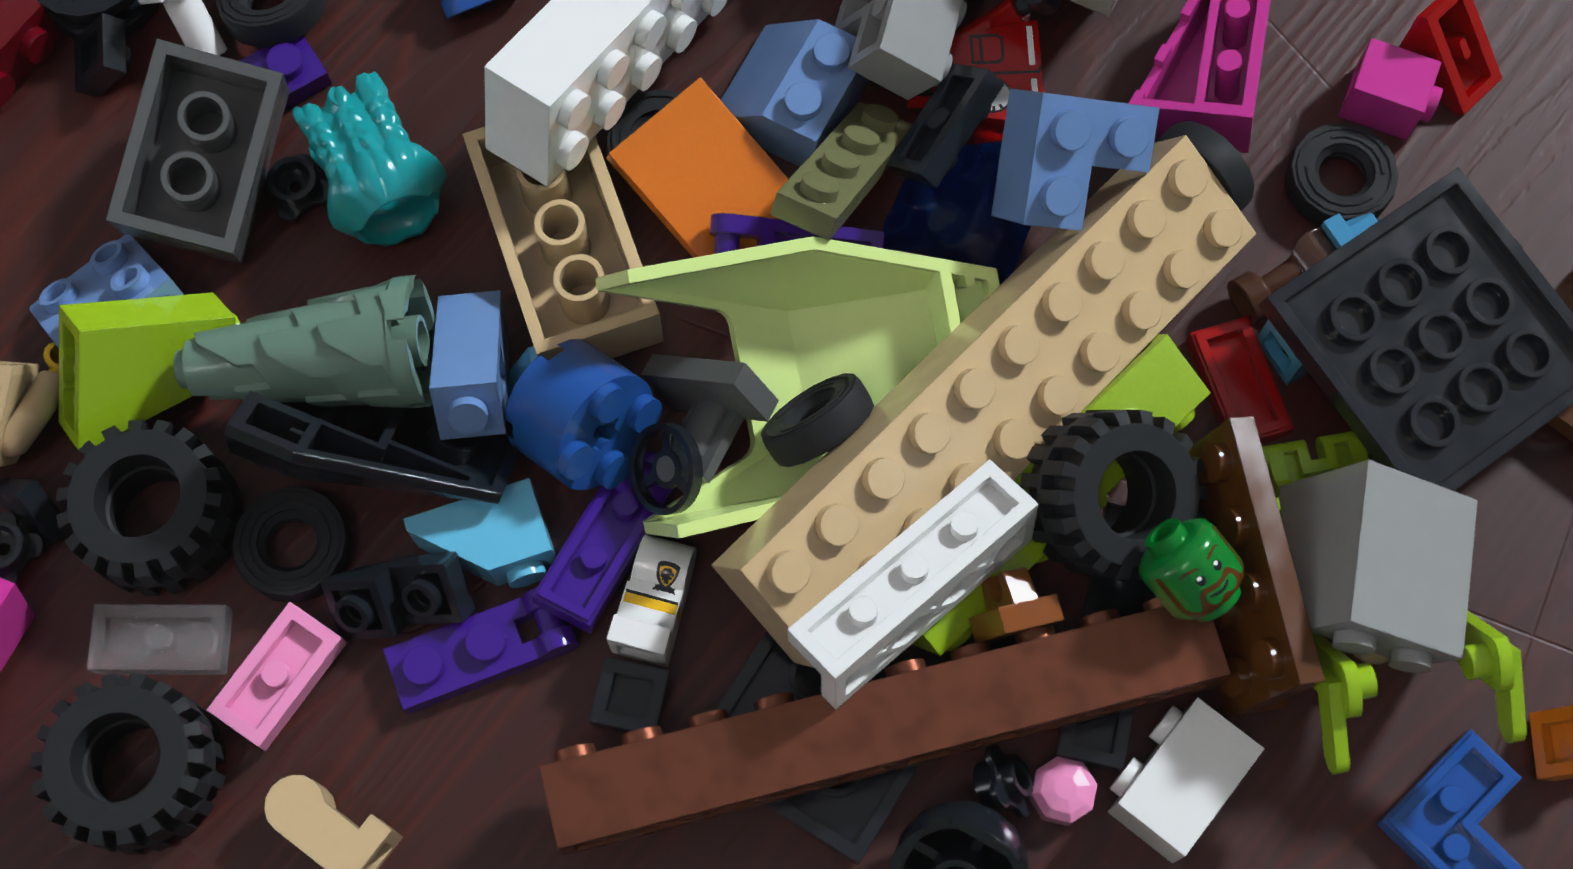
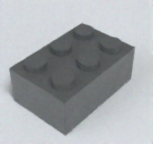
[106,39,290,264]

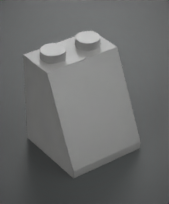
[1279,459,1478,673]

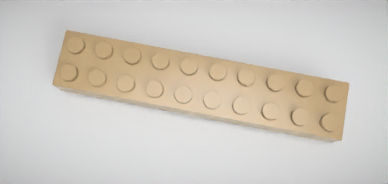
[711,135,1257,668]

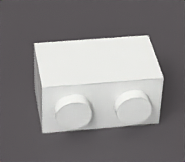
[1108,698,1265,863]

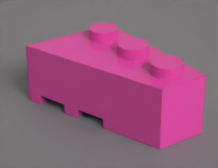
[1128,0,1271,153]

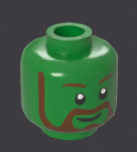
[1139,518,1244,622]

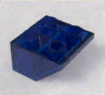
[882,141,1031,285]

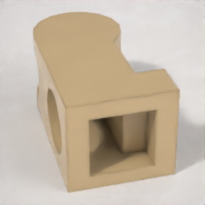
[264,775,403,869]

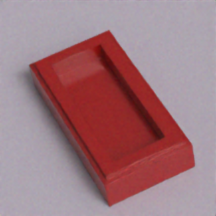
[1186,316,1294,444]

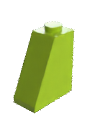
[59,292,240,450]

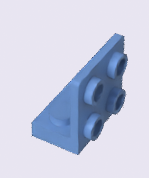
[29,234,184,348]

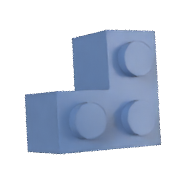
[991,89,1160,231]

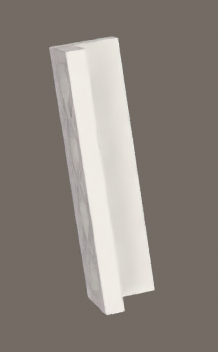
[787,459,1039,710]

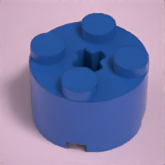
[505,339,662,490]

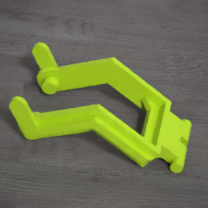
[1262,431,1527,775]

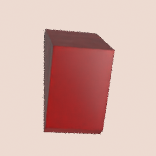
[1399,0,1503,115]

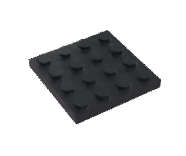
[1258,167,1573,491]

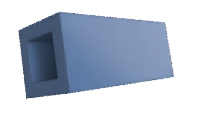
[429,290,510,440]

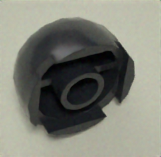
[889,801,1029,869]

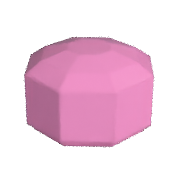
[1028,756,1098,826]

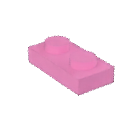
[207,602,347,751]

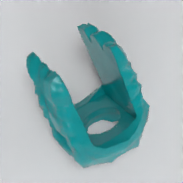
[293,72,448,247]

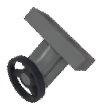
[629,354,779,515]

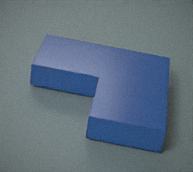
[1376,729,1524,869]

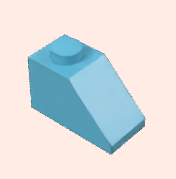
[403,478,556,588]

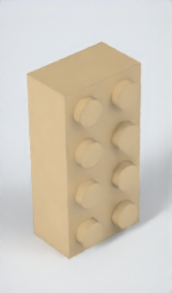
[462,127,664,360]

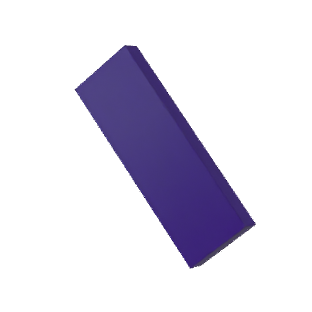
[532,449,678,634]

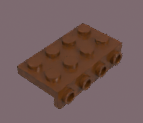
[1188,416,1325,718]

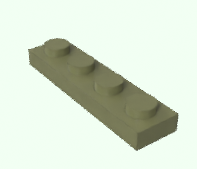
[770,102,913,241]

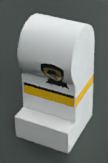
[606,534,696,668]

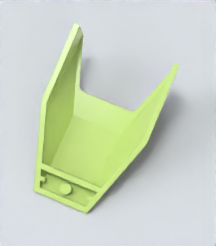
[595,236,1000,538]

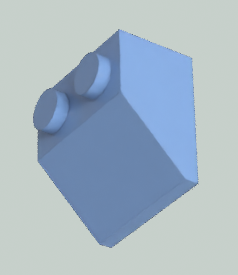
[721,19,870,167]

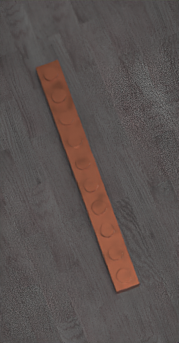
[539,597,1231,856]

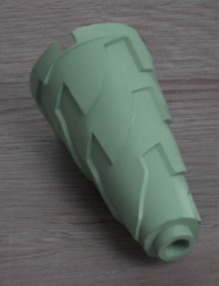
[174,275,436,408]

